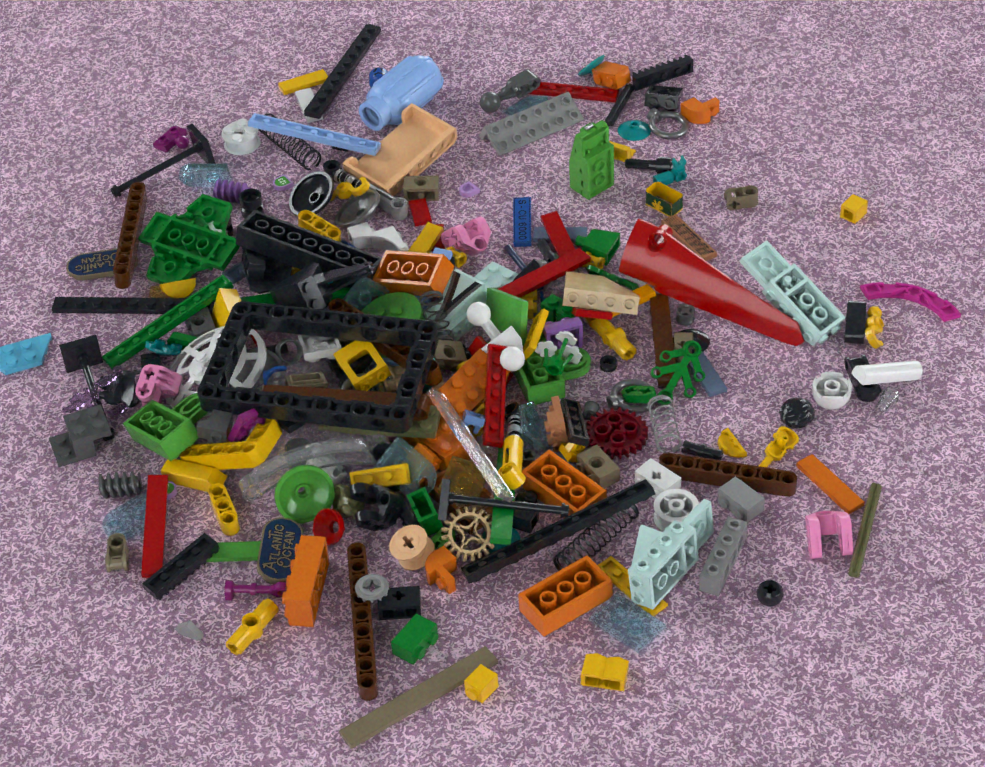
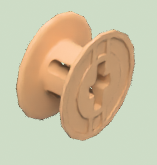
[389,525,435,571]

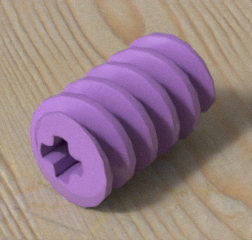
[213,179,251,204]

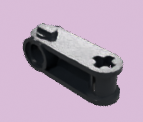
[844,354,881,402]

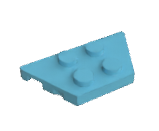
[0,333,52,375]

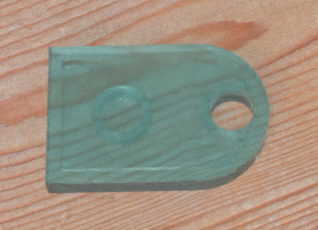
[179,163,233,187]
[373,436,437,495]
[103,491,169,540]

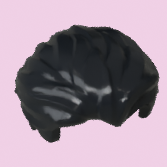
[779,397,815,429]

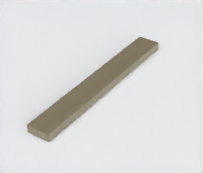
[339,646,498,749]

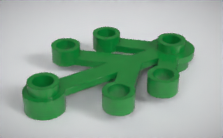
[650,340,705,406]

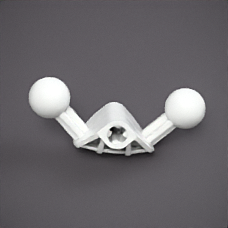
[467,302,525,371]

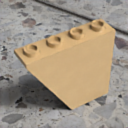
[562,271,640,315]

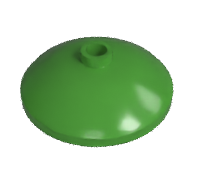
[274,465,335,524]

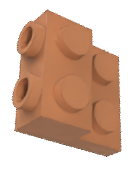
[544,396,568,452]

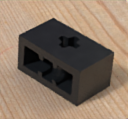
[378,586,422,621]

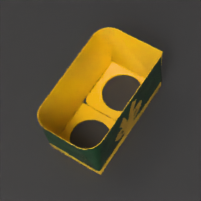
[646,182,683,217]

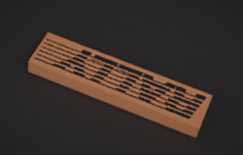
[661,214,717,261]

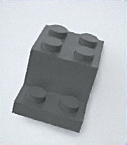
[49,404,112,467]

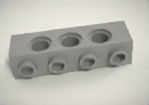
[699,517,748,596]

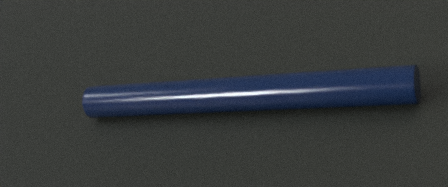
[504,244,544,291]

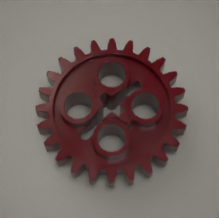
[586,407,648,459]

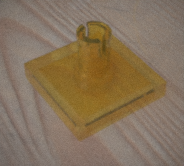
[438,456,491,497]

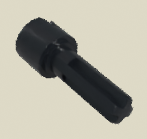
[625,157,673,174]
[537,238,560,264]

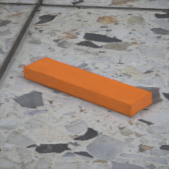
[796,454,865,514]

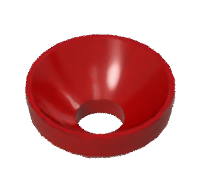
[313,508,345,546]

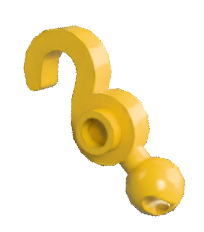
[330,177,370,201]
[865,306,884,349]

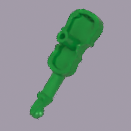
[586,265,639,291]

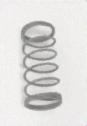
[648,395,682,453]

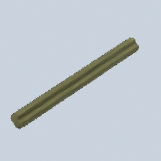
[848,482,882,578]

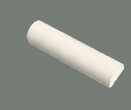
[851,360,922,385]

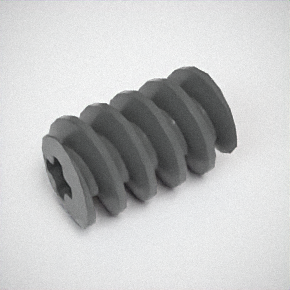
[98,471,142,499]

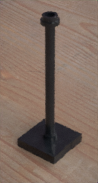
[110,123,216,197]
[59,335,115,441]
[438,475,569,521]

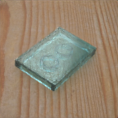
[589,592,666,653]

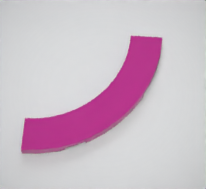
[860,282,961,322]

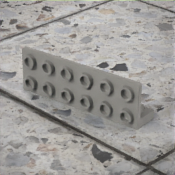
[479,91,584,156]

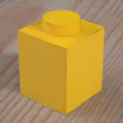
[840,194,868,224]
[464,664,499,703]

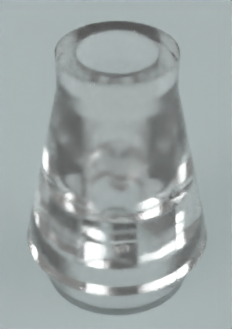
[874,387,900,415]

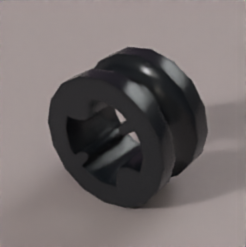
[600,355,617,372]

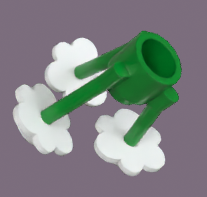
[535,331,582,376]

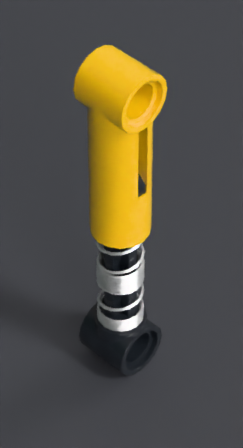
[498,402,529,490]

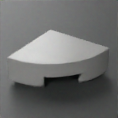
[175,620,204,641]

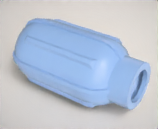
[359,55,444,131]

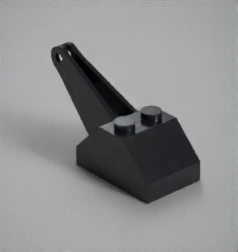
[269,262,375,310]

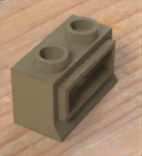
[285,372,329,388]

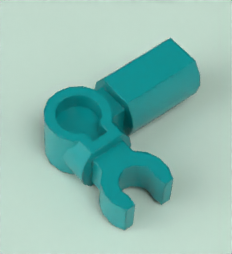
[653,155,687,185]

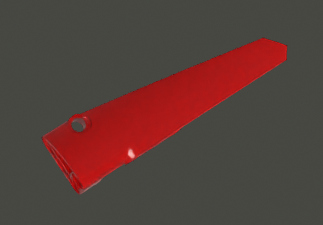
[619,218,805,346]

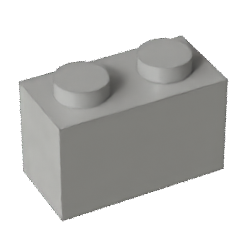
[718,476,765,522]

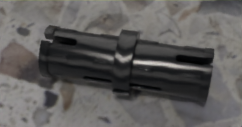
[682,440,724,460]

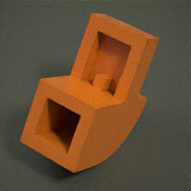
[680,97,720,124]
[425,546,457,594]

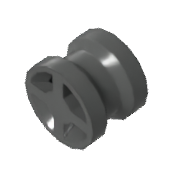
[676,304,695,326]

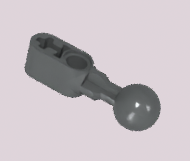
[480,69,541,113]

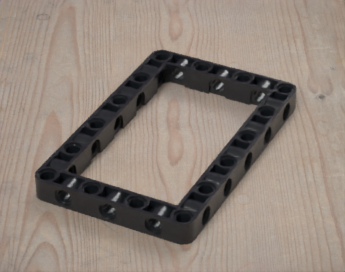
[197,301,439,434]

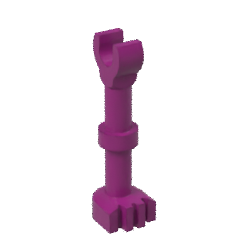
[224,580,286,601]

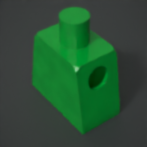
[575,229,620,266]

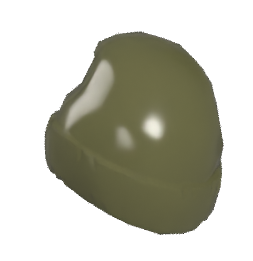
[332,483,365,519]

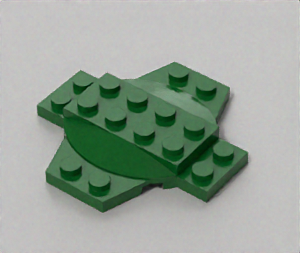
[138,194,240,284]

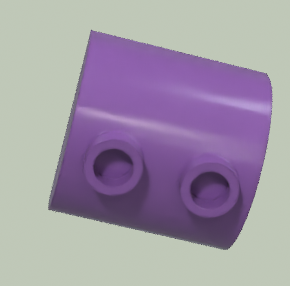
[542,317,583,349]

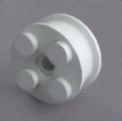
[222,119,261,155]
[654,489,699,532]

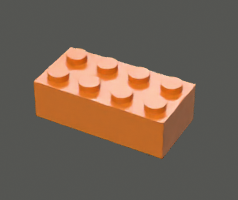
[372,250,455,298]
[431,349,510,427]
[397,414,477,471]
[522,449,607,518]
[282,535,330,627]
[518,555,613,637]

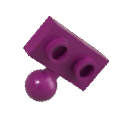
[153,126,189,152]
[227,408,266,442]

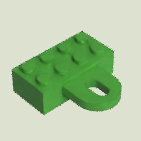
[513,333,591,406]
[123,393,208,461]

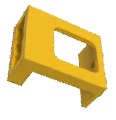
[333,340,392,391]

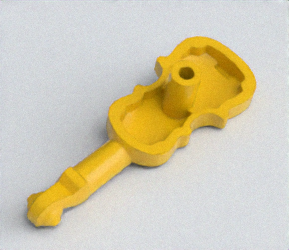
[758,426,799,467]

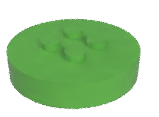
[361,292,427,358]

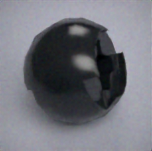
[756,580,784,607]

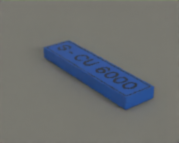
[513,197,532,247]

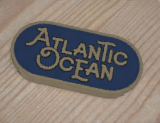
[66,248,138,281]
[256,517,303,584]

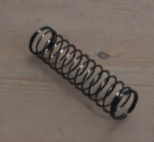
[258,113,321,171]
[553,505,639,571]

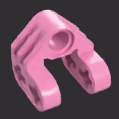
[441,216,491,256]
[135,364,183,406]
[805,511,853,559]

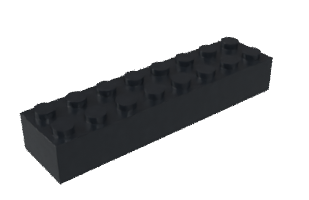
[236,210,382,294]

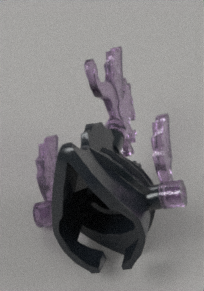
[62,365,144,416]

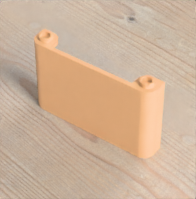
[342,103,457,196]

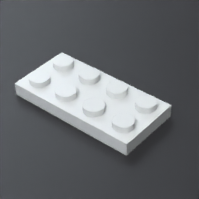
[298,335,342,363]

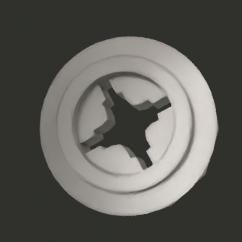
[355,574,389,603]

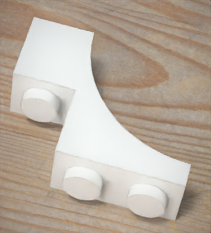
[347,222,409,252]

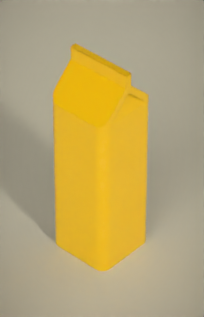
[161,459,228,492]

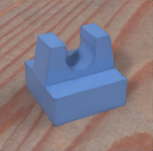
[461,409,485,434]

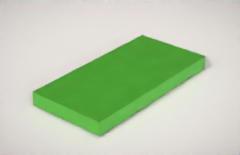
[486,288,528,339]

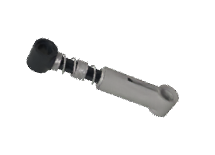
[323,160,409,221]

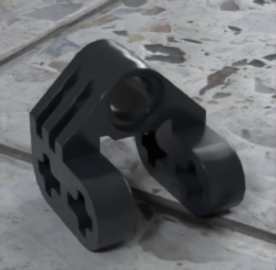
[349,482,404,531]

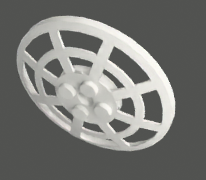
[166,326,267,417]

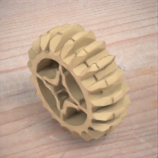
[441,506,494,562]

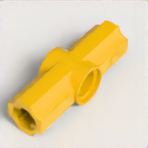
[592,318,637,360]
[225,598,279,656]

